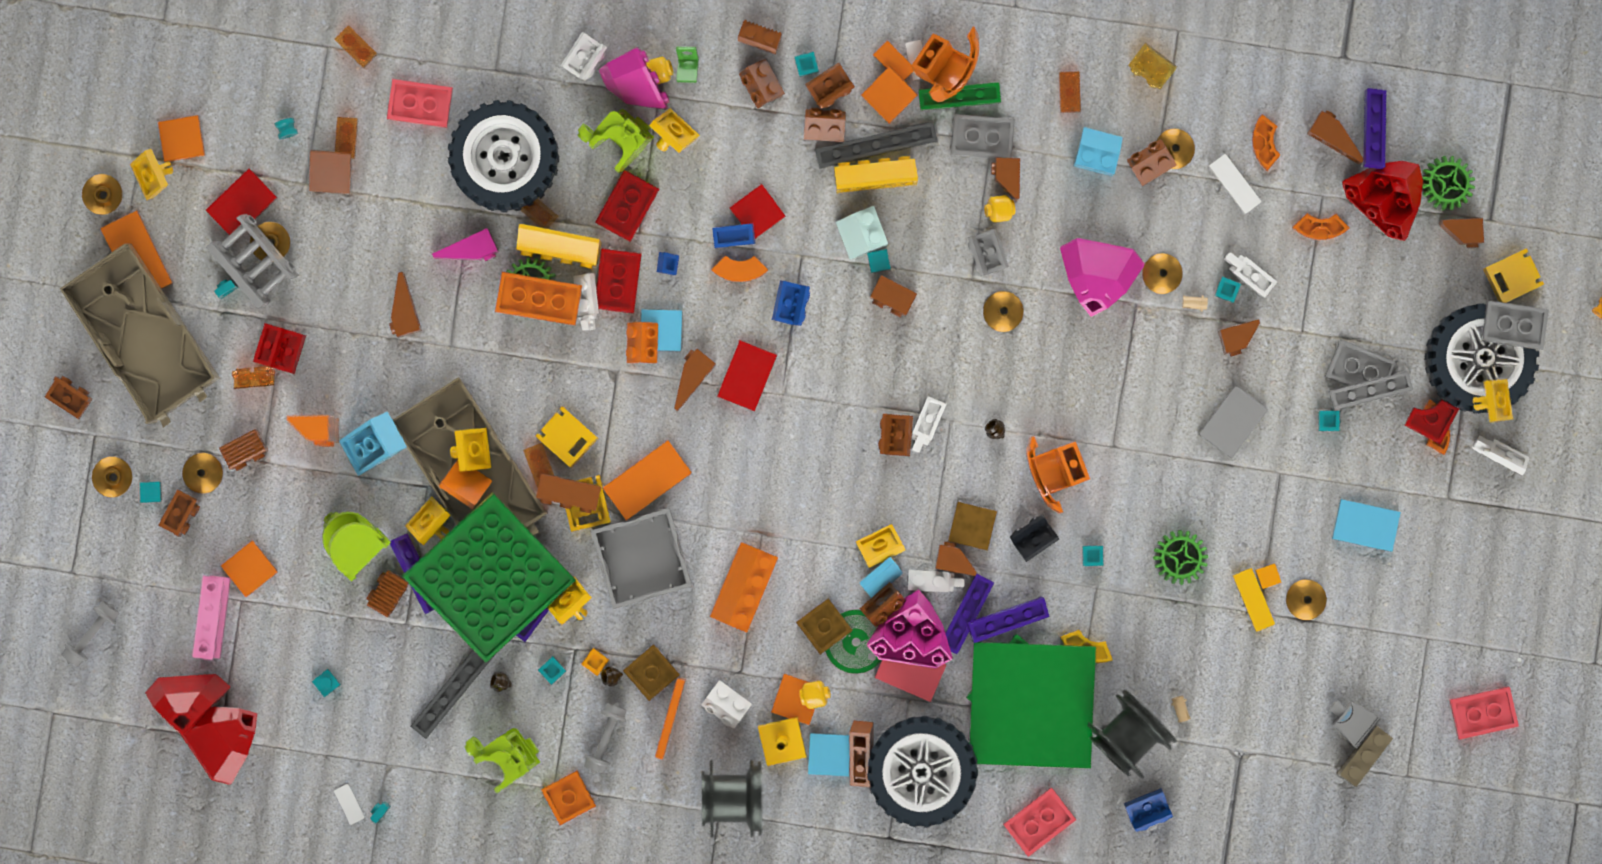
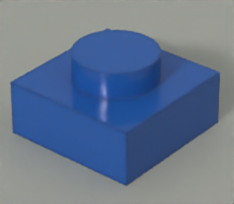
[656,252,679,275]

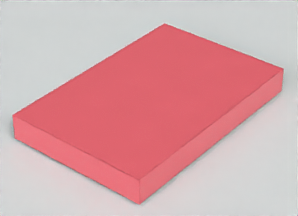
[387,79,453,128]
[875,660,946,702]
[1449,686,1519,740]
[1003,787,1076,857]

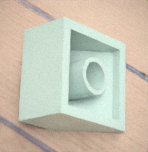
[836,206,888,260]

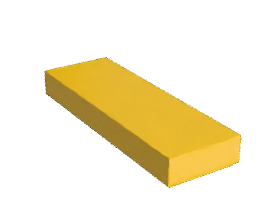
[1232,568,1275,632]

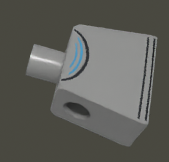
[1329,700,1381,749]

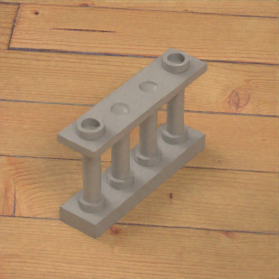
[206,214,299,309]

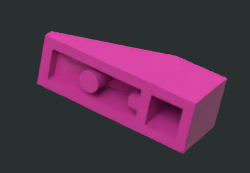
[432,228,499,262]

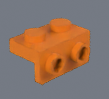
[626,322,658,364]

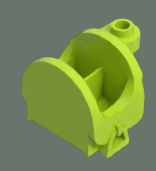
[577,109,654,173]
[322,512,391,582]
[464,728,540,794]

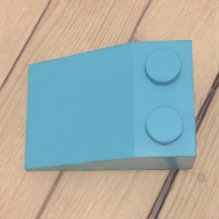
[339,411,407,476]

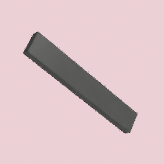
[815,121,937,169]
[410,650,497,739]

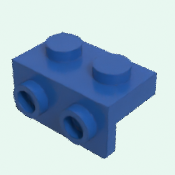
[771,280,810,326]
[1124,788,1173,832]

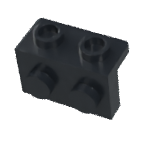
[1010,514,1060,562]

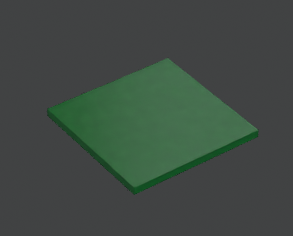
[402,493,576,663]
[969,642,1096,769]

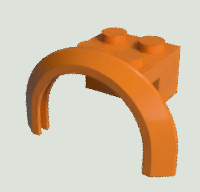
[911,26,979,102]
[1026,436,1090,513]

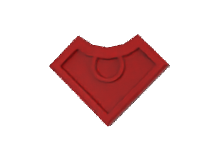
[1404,399,1459,445]

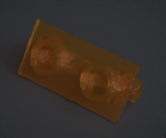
[232,365,275,389]

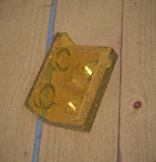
[1128,43,1177,90]

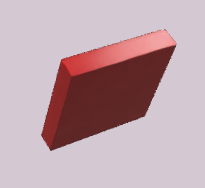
[729,184,786,239]

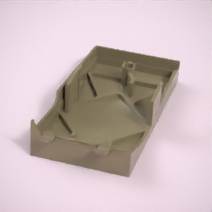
[60,243,220,427]
[393,377,548,535]

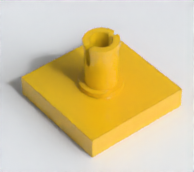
[649,108,700,153]
[130,149,173,200]
[1473,379,1513,422]
[450,428,491,472]
[405,496,451,546]
[856,524,905,568]
[547,576,592,625]
[758,717,807,766]

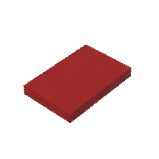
[205,168,278,235]
[595,170,660,243]
[596,248,642,314]
[717,340,777,412]

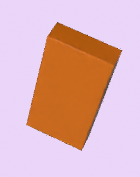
[873,40,914,81]

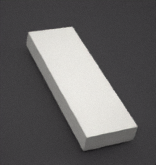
[1208,154,1262,214]

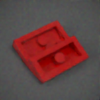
[253,323,306,374]

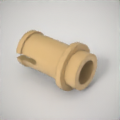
[1182,295,1208,311]
[1171,695,1191,723]

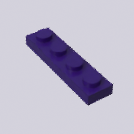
[1363,88,1387,169]
[390,533,434,614]
[945,573,994,655]
[967,597,1050,643]

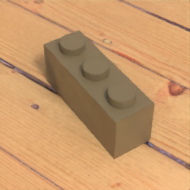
[1337,726,1393,787]

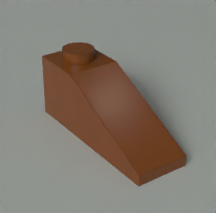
[1307,110,1363,165]
[389,272,422,338]
[674,349,716,411]
[849,720,874,787]

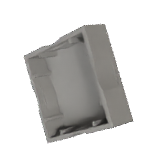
[591,508,692,609]

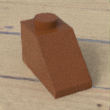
[991,158,1020,201]
[1439,218,1484,248]
[1218,319,1260,357]
[935,541,976,576]

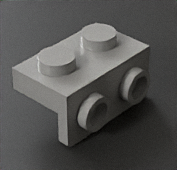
[968,229,1009,276]

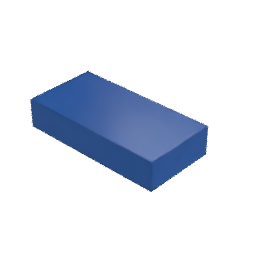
[712,223,756,248]

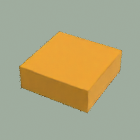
[1255,563,1282,589]
[581,648,610,676]

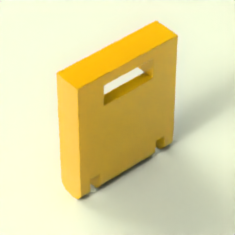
[1483,248,1544,303]
[535,406,598,468]
[565,475,611,532]

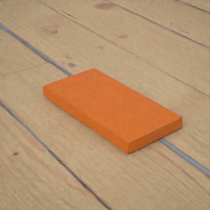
[100,210,173,289]
[495,272,582,326]
[603,441,692,521]
[655,677,686,760]

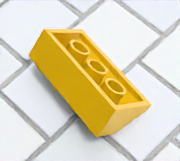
[834,156,918,193]
[516,224,602,269]

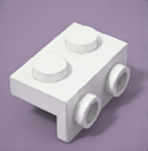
[560,32,607,81]
[701,680,752,729]

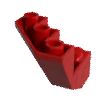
[1342,161,1423,241]
[145,674,231,736]
[180,707,258,785]

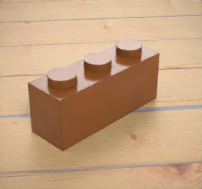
[536,473,602,514]

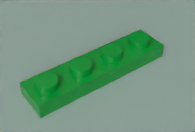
[918,82,1001,111]

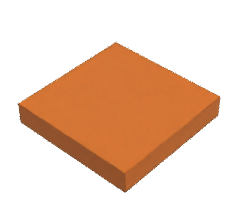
[861,66,918,124]
[158,115,205,162]
[439,460,492,509]
[221,540,278,597]
[771,674,815,725]
[541,770,596,825]

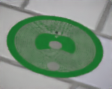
[825,610,881,674]

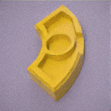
[1060,630,1113,663]

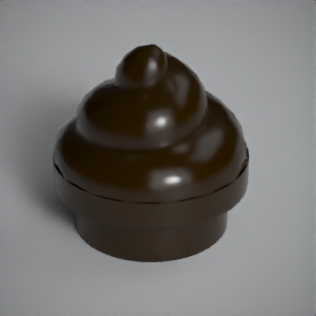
[985,419,1005,439]
[601,666,623,687]
[490,672,512,692]

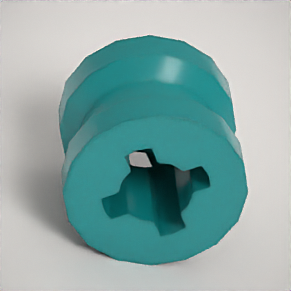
[274,118,298,139]

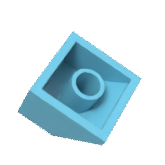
[1074,127,1123,177]

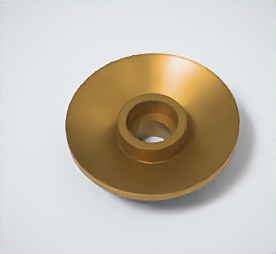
[1156,129,1195,169]
[82,174,123,215]
[250,222,291,260]
[1142,253,1183,294]
[983,291,1024,332]
[182,453,223,493]
[92,457,133,497]
[1286,579,1327,620]

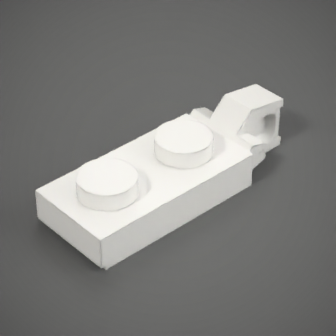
[1224,252,1277,298]
[573,273,599,331]
[912,396,946,453]
[1472,435,1529,475]
[908,570,965,592]

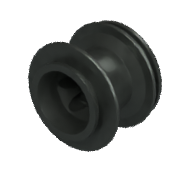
[1088,689,1177,779]
[702,759,762,838]

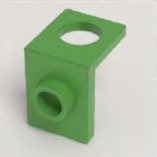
[676,46,699,83]

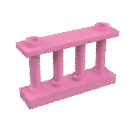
[192,575,231,660]

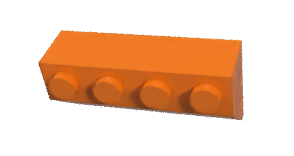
[287,415,339,447]
[710,542,779,633]

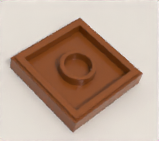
[309,150,351,194]

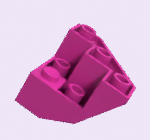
[599,47,670,110]
[1060,238,1145,317]
[867,590,953,669]

